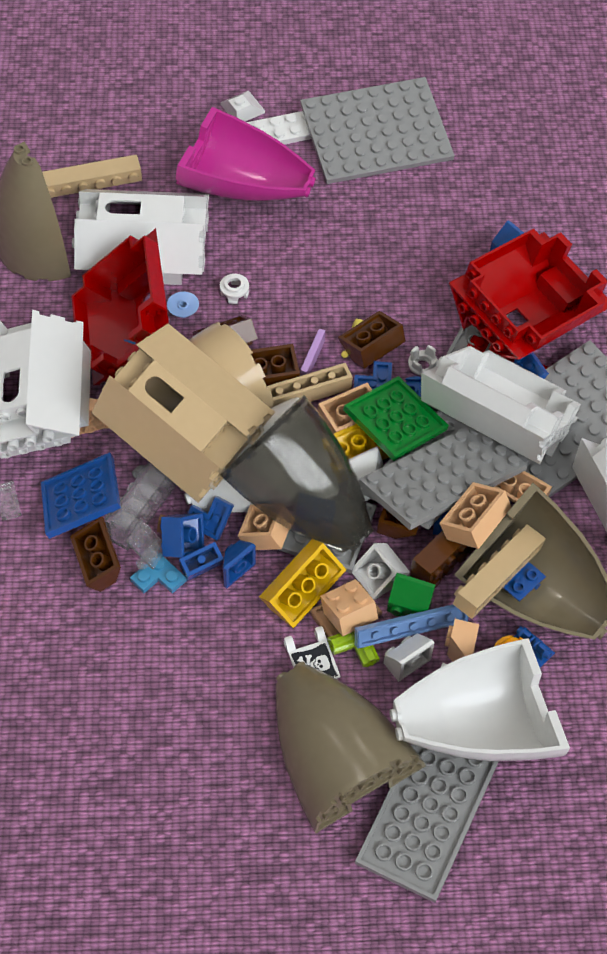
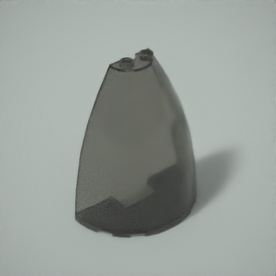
[220,395,374,552]

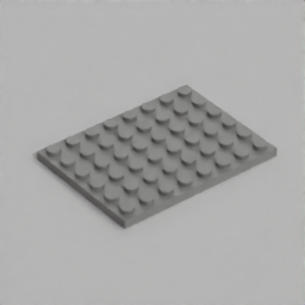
[300,77,455,184]
[505,340,607,498]

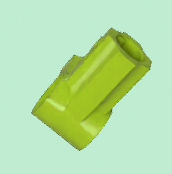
[327,631,380,667]

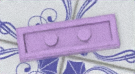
[300,329,325,376]

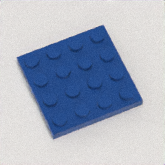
[41,452,121,539]

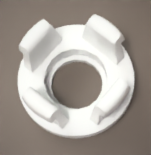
[220,274,249,304]
[408,345,438,376]

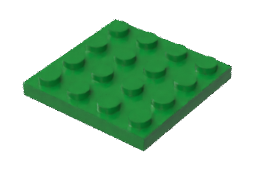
[343,376,449,461]

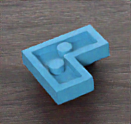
[130,553,187,593]

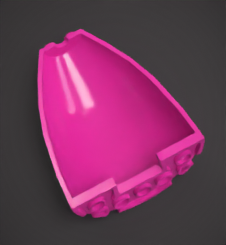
[176,107,316,201]

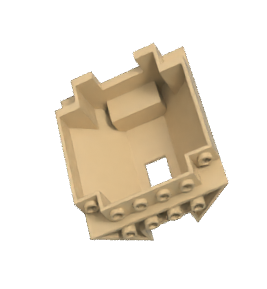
[91,323,275,503]

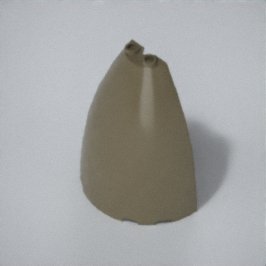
[0,142,71,282]
[454,483,607,640]
[276,662,426,833]

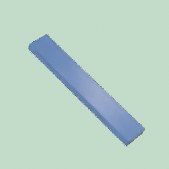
[355,604,468,649]

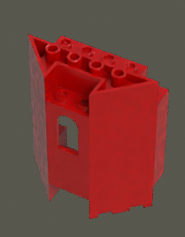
[71,228,169,386]
[449,228,607,359]

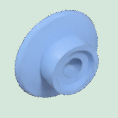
[167,291,199,318]

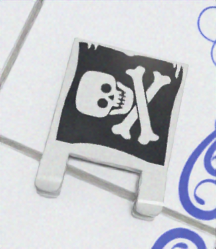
[284,626,341,679]

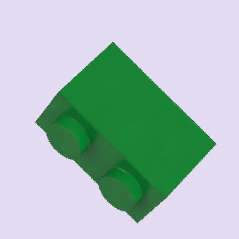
[387,573,435,616]

